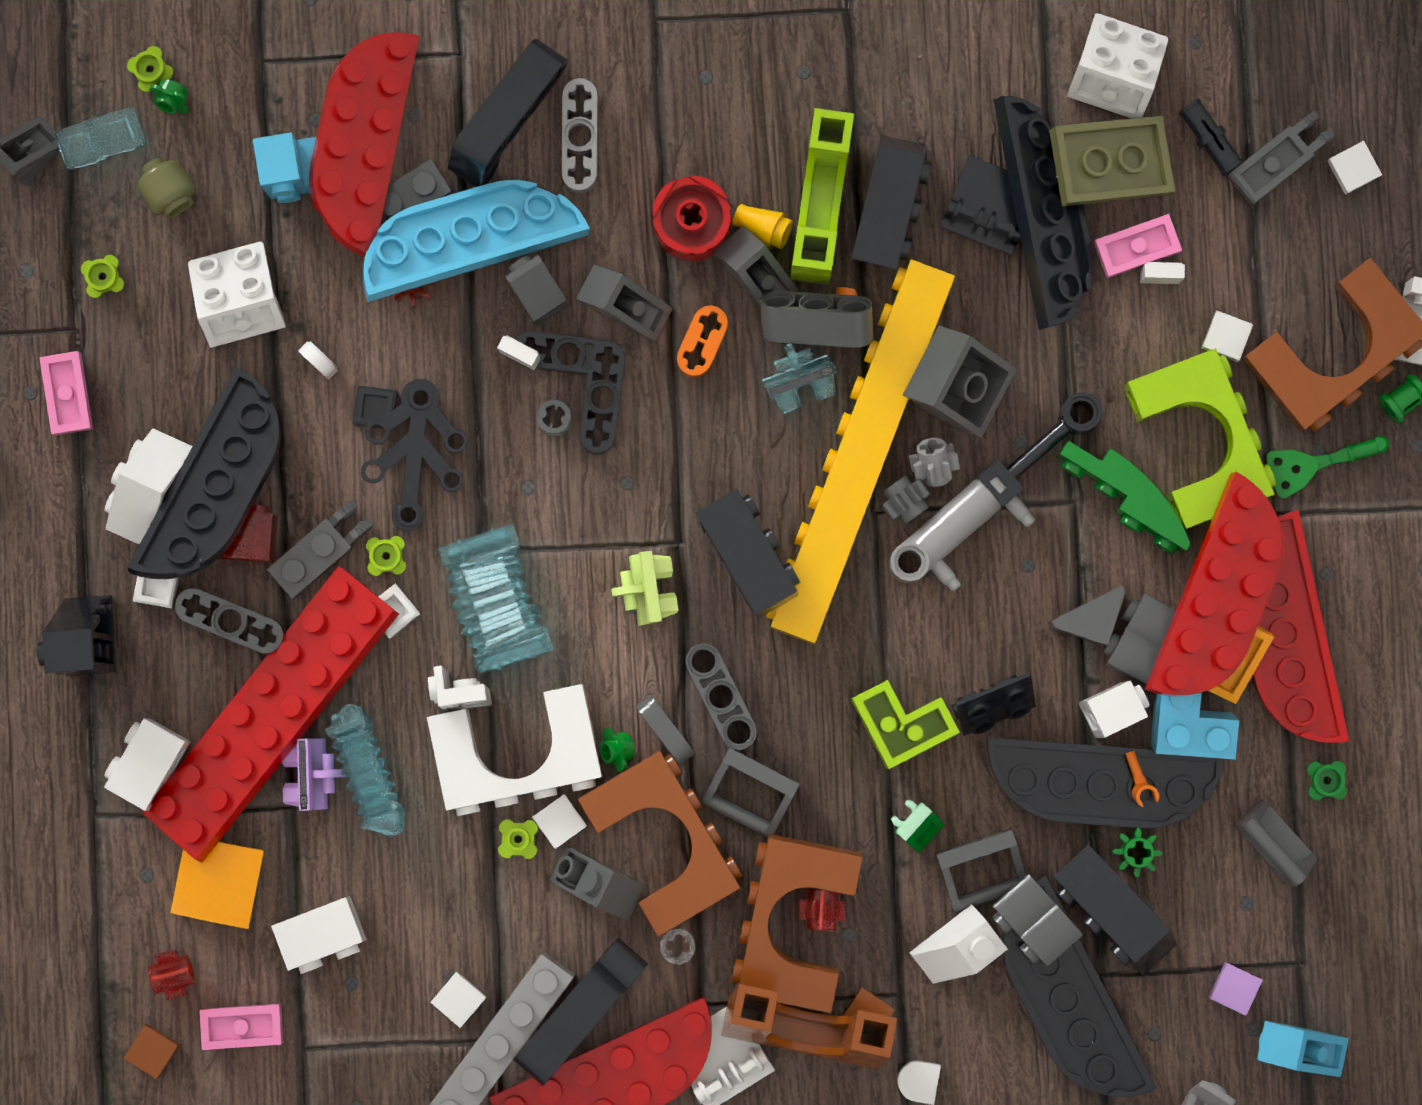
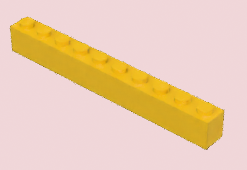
[766,259,955,645]

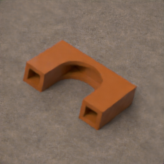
[1242,258,1422,432]
[578,751,743,937]
[731,834,863,1013]
[721,984,898,1069]

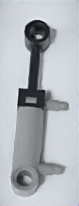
[888,392,1102,592]

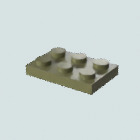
[1049,116,1175,206]

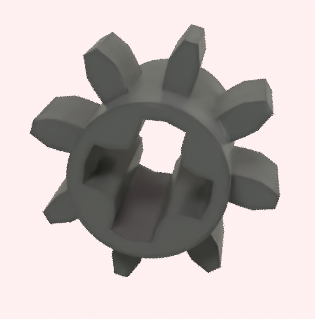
[881,476,930,524]

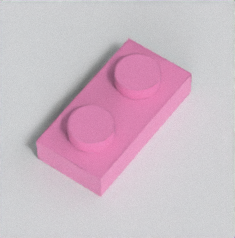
[1094,214,1182,278]
[39,351,93,436]
[200,1004,283,1050]

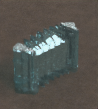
[438,523,554,675]
[325,704,406,837]

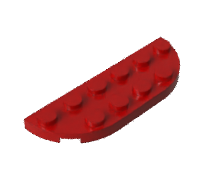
[309,32,419,257]
[1145,472,1283,697]
[1252,510,1349,743]
[489,996,712,1105]

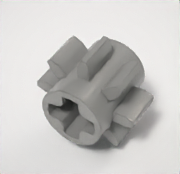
[909,438,960,487]

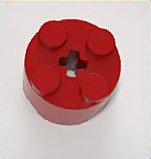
[652,176,731,261]

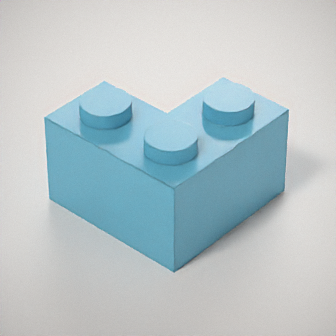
[253,132,316,203]
[1150,692,1239,760]

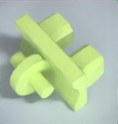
[611,551,679,626]

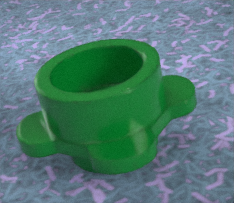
[149,79,189,114]
[599,727,635,772]
[1307,761,1347,801]

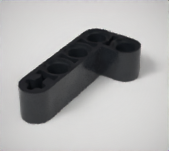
[448,39,569,187]
[513,938,648,1086]

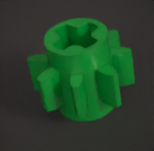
[1111,828,1162,877]

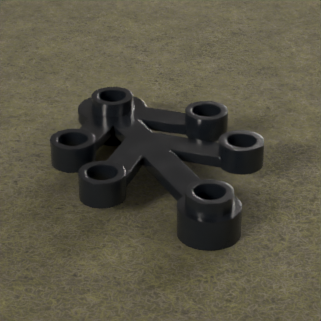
[361,379,468,532]

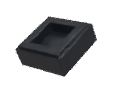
[352,385,398,429]

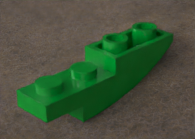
[1056,441,1191,555]

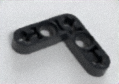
[515,331,625,455]

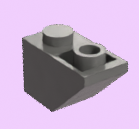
[505,255,568,327]
[549,845,646,921]

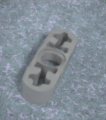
[562,78,598,194]

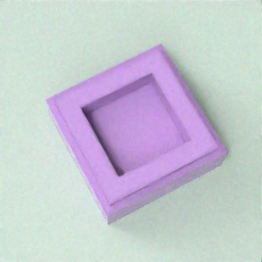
[1208,962,1263,1016]

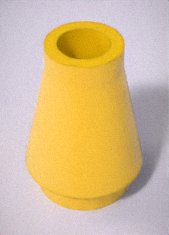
[732,204,793,249]

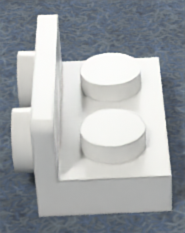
[428,666,492,711]

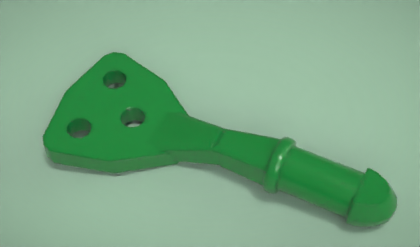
[1266,436,1389,499]

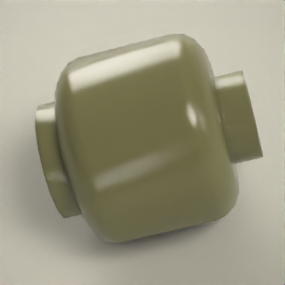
[137,158,196,218]

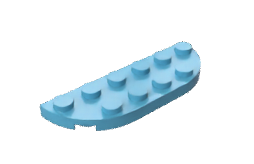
[363,180,590,302]

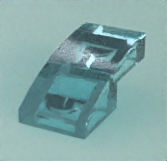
[54,107,146,171]

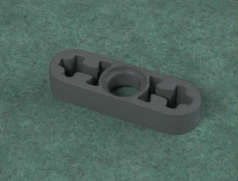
[175,588,285,654]

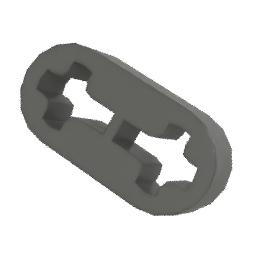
[635,694,696,765]

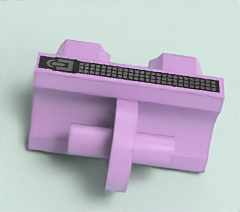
[282,738,346,811]

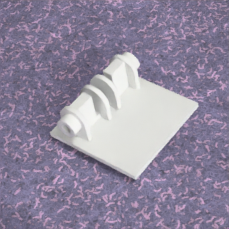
[691,1007,775,1105]

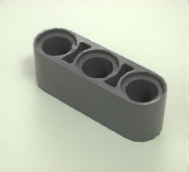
[760,291,874,348]
[686,643,757,750]

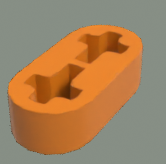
[677,305,728,378]

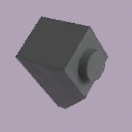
[714,226,799,308]
[576,264,673,342]

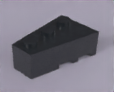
[851,134,931,269]
[695,489,801,619]
[37,595,117,676]
[1053,844,1177,977]

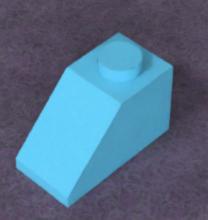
[1257,1021,1349,1077]

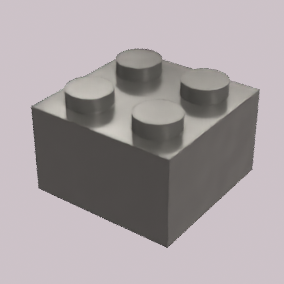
[903,326,1017,438]

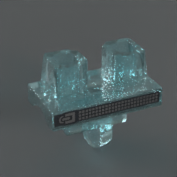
[762,343,837,413]

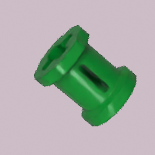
[1378,373,1422,424]

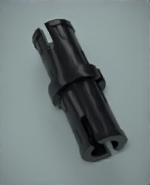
[1179,98,1244,176]

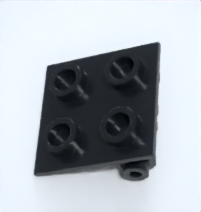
[940,155,1020,256]
[951,672,1036,736]

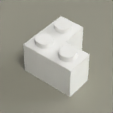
[104,428,192,544]

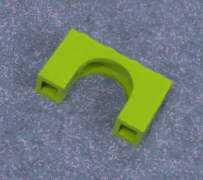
[790,108,854,285]
[1123,348,1276,530]

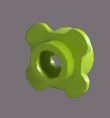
[127,46,173,92]
[81,255,125,298]
[366,536,406,576]
[498,819,538,859]

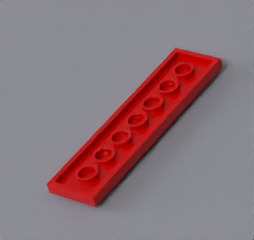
[142,566,399,863]

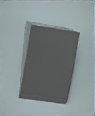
[0,116,67,186]
[1047,585,1125,647]

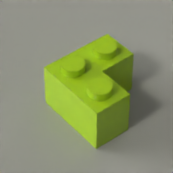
[851,680,960,769]

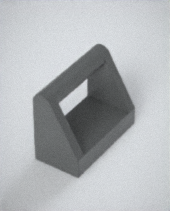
[701,747,800,839]
[1233,799,1317,887]
[934,829,1026,914]

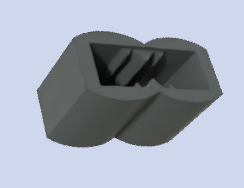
[1102,594,1176,687]
[992,874,1083,967]

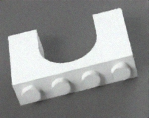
[427,684,603,816]

